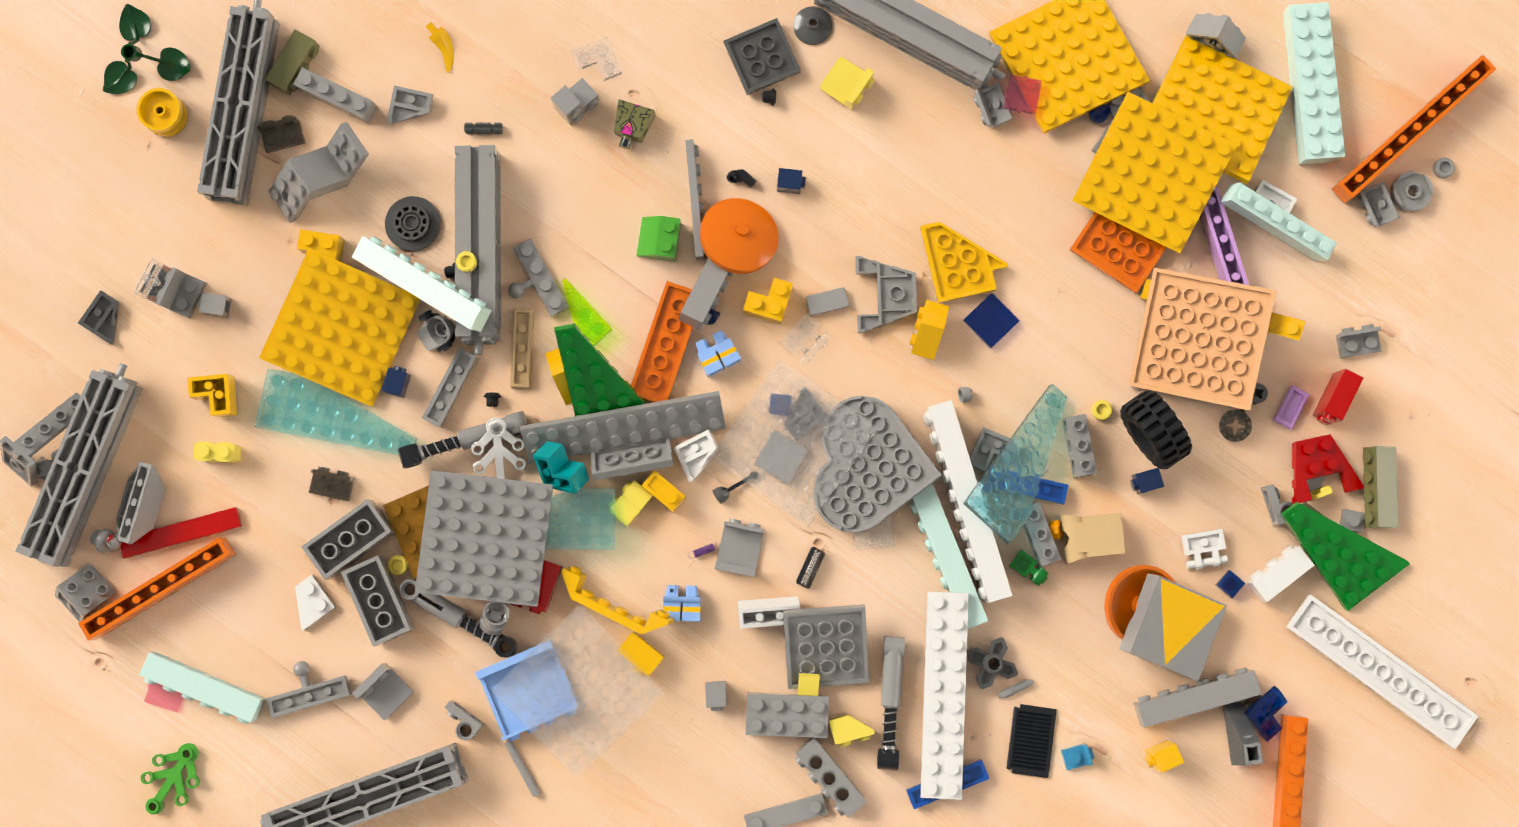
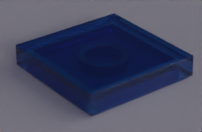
[963,293,1020,349]

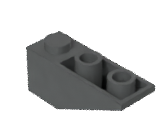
[1223,702,1263,766]

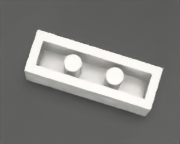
[1247,545,1314,602]
[737,596,800,629]

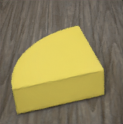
[1310,486,1333,500]

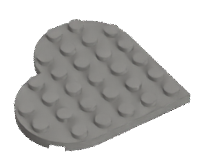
[813,396,942,533]

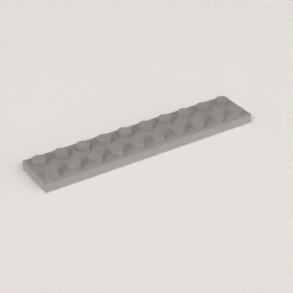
[520,391,726,464]

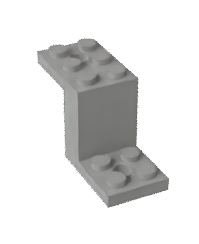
[269,122,369,223]

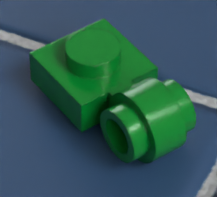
[1009,550,1049,586]

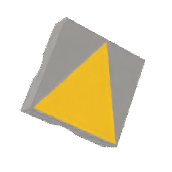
[1119,573,1227,681]

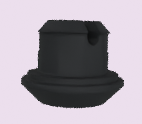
[762,88,776,106]
[444,262,455,278]
[484,392,501,407]

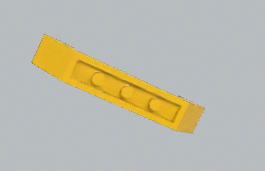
[561,566,675,634]

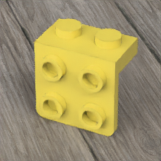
[820,57,875,110]

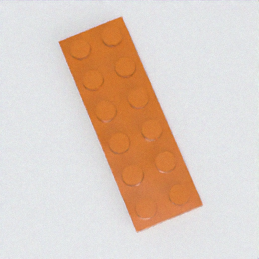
[631,281,693,402]

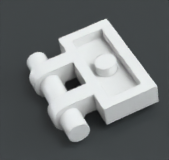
[1181,529,1228,570]

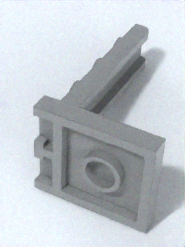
[0,392,81,487]

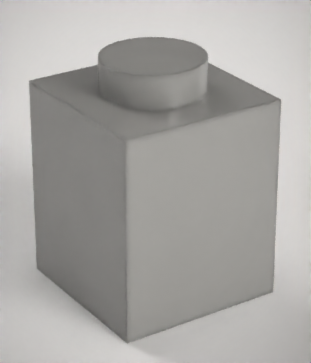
[198,292,232,318]
[705,681,727,711]

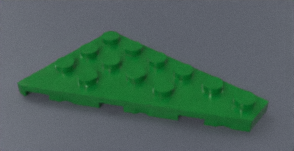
[554,323,646,416]
[1280,502,1409,611]

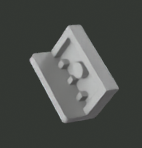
[974,82,1014,128]
[1358,181,1400,228]

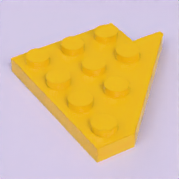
[920,222,1008,303]

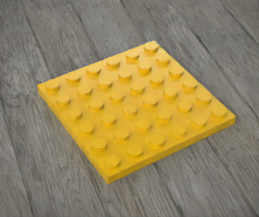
[989,0,1150,134]
[1152,35,1293,184]
[1072,92,1237,253]
[259,248,420,407]

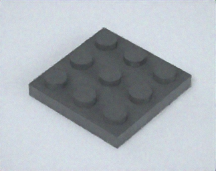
[723,18,801,95]

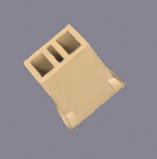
[1060,513,1126,564]

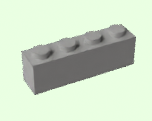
[293,67,377,124]
[679,258,733,330]

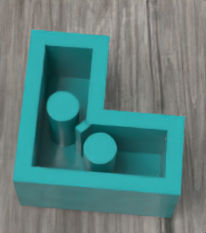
[533,441,589,494]

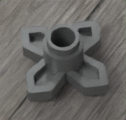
[967,637,1018,689]

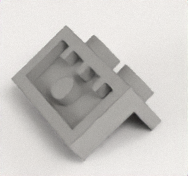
[1336,324,1382,359]

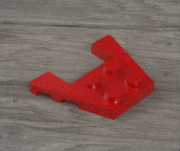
[1292,434,1364,504]

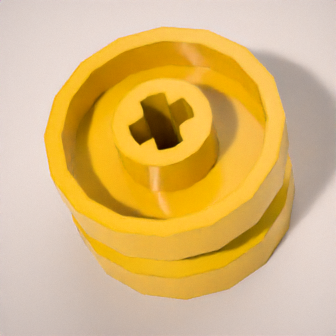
[136,88,188,137]

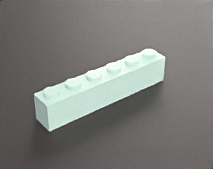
[1220,183,1337,261]
[139,652,266,724]

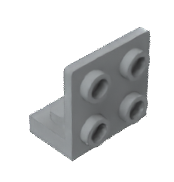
[156,267,207,319]
[55,564,116,622]
[352,663,414,720]

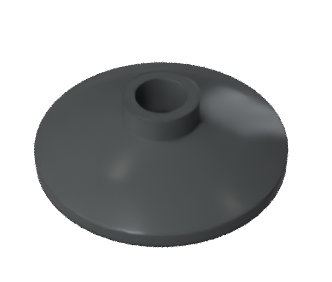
[793,6,832,45]

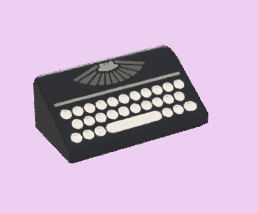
[796,547,825,589]

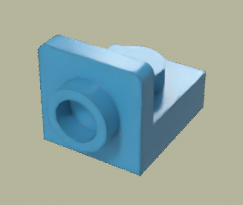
[1061,743,1094,770]

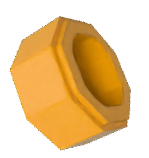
[1049,520,1064,539]

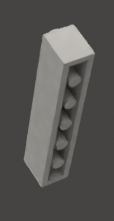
[1133,667,1262,728]

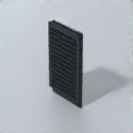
[1006,704,1057,778]

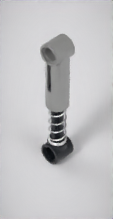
[397,411,528,469]
[400,580,517,657]
[877,636,905,770]

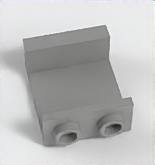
[715,518,764,577]

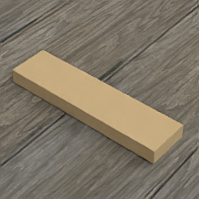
[510,309,534,389]

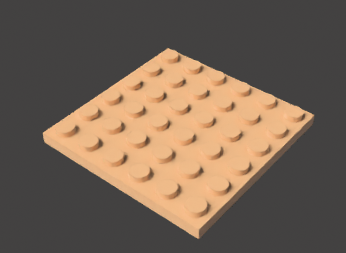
[1129,268,1277,411]

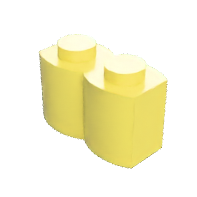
[193,441,241,464]
[609,480,653,527]

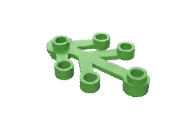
[141,743,200,815]

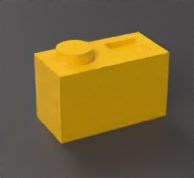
[641,470,686,513]
[617,631,664,677]
[1144,740,1184,773]

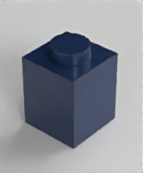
[777,168,806,194]
[381,366,411,398]
[1130,468,1164,494]

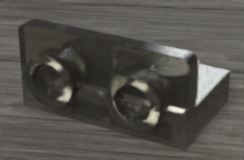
[257,115,306,153]
[309,466,355,501]

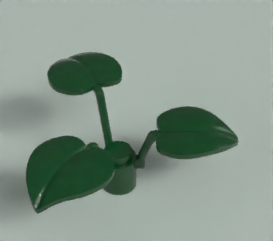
[103,4,191,94]

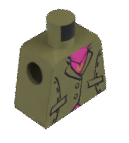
[614,99,656,150]

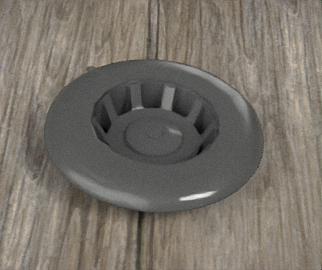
[385,196,440,251]

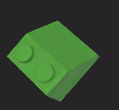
[636,216,681,262]

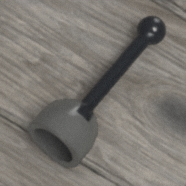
[712,471,758,504]

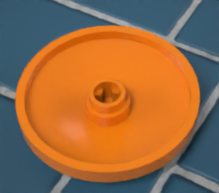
[699,198,779,274]
[1104,565,1176,640]

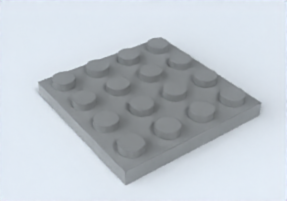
[783,604,869,689]

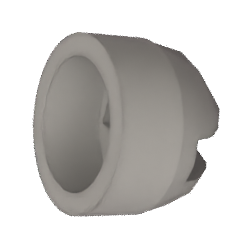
[958,387,974,403]

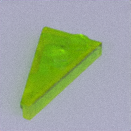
[562,278,613,346]

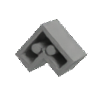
[1186,13,1246,58]
[551,78,600,125]

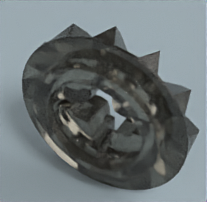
[1219,410,1252,442]

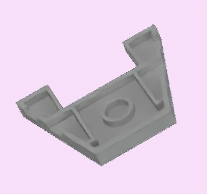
[855,256,917,334]

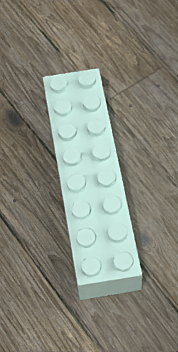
[1283,2,1345,165]

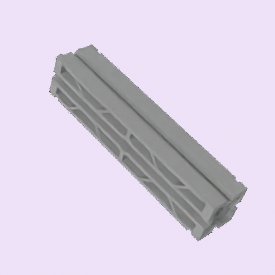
[197,0,280,206]
[814,0,1006,90]
[455,145,501,355]
[15,363,143,567]
[260,742,469,827]

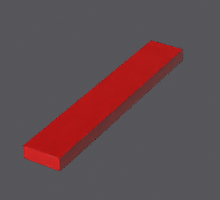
[120,507,242,559]

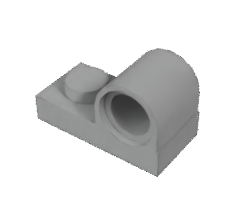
[1260,484,1293,526]
[444,700,485,741]

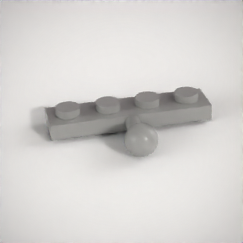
[508,239,569,317]
[266,661,352,718]

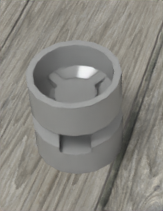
[479,601,510,636]

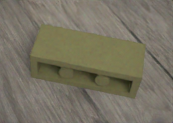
[265,29,320,96]

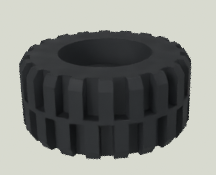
[1120,390,1192,470]

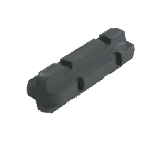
[464,122,503,134]

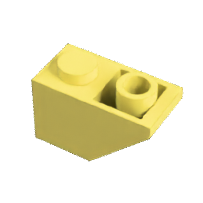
[828,714,875,747]

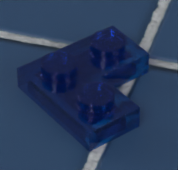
[1244,686,1288,742]

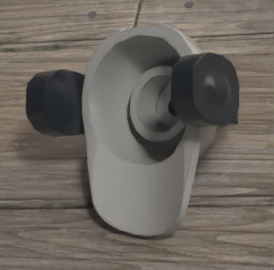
[418,310,455,353]

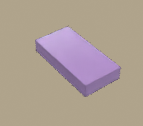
[1272,385,1310,430]

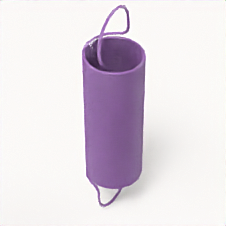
[688,542,720,559]

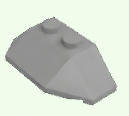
[116,462,165,544]

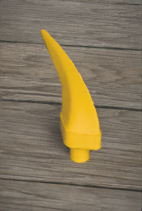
[426,22,454,73]

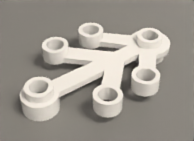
[471,417,526,479]

